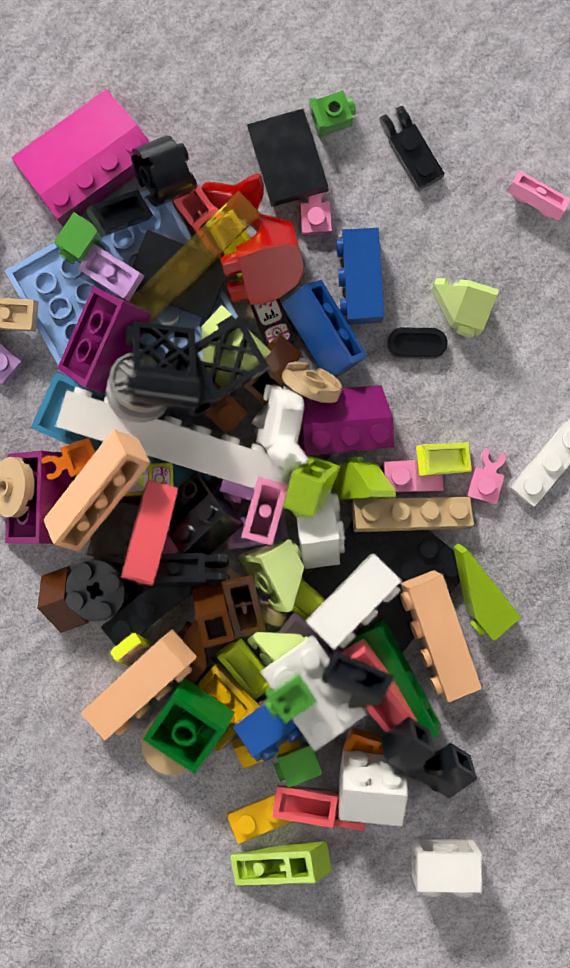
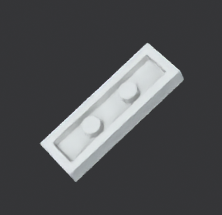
[510,419,570,507]

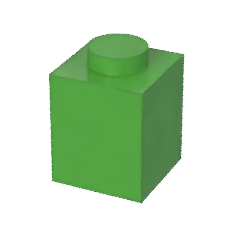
[54,212,104,264]
[274,742,323,788]

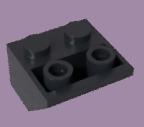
[167,471,244,555]

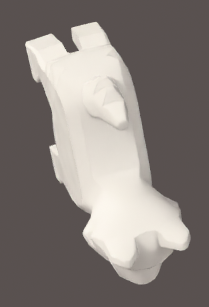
[256,384,308,480]

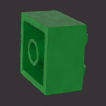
[142,678,235,774]

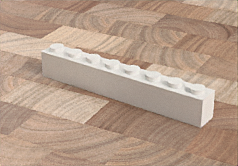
[56,387,296,498]

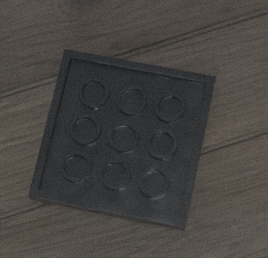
[304,521,460,652]

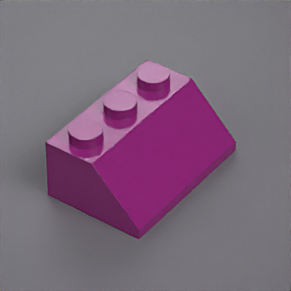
[57,286,152,395]
[297,385,395,456]
[5,451,72,544]

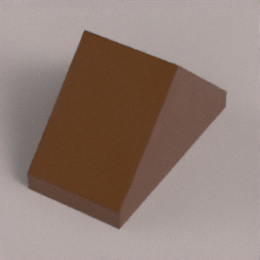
[37,566,89,633]
[222,575,266,638]

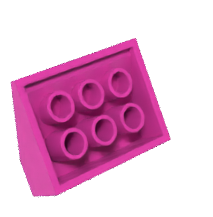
[11,89,150,227]

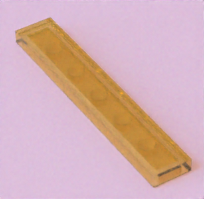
[129,191,261,323]

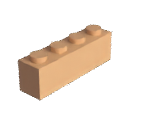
[43,429,150,552]
[400,570,482,703]
[81,629,197,740]

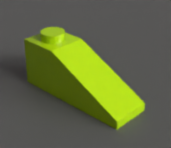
[453,543,522,641]
[230,841,332,886]

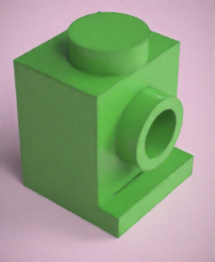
[309,91,356,137]

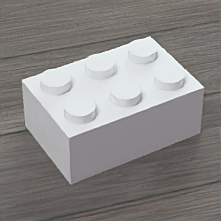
[306,554,401,649]

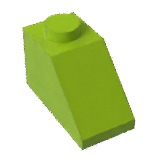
[283,456,341,518]
[334,457,396,501]

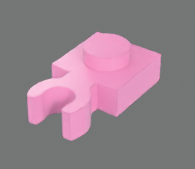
[300,192,332,236]
[466,448,505,505]

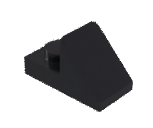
[321,651,394,709]

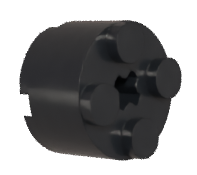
[131,135,197,207]
[66,554,137,621]

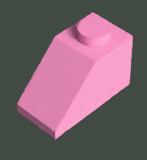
[382,460,444,494]
[242,477,289,545]

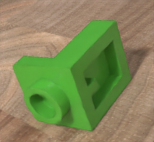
[264,673,317,723]

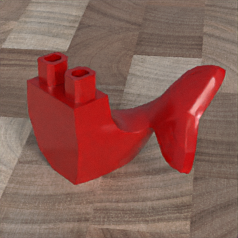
[201,173,305,306]

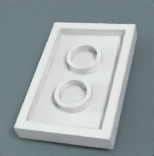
[260,635,367,751]

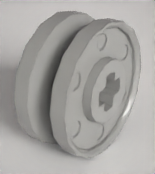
[106,353,168,423]

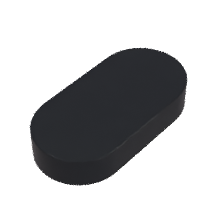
[387,327,448,359]

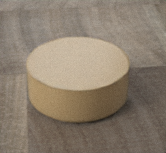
[260,602,287,626]

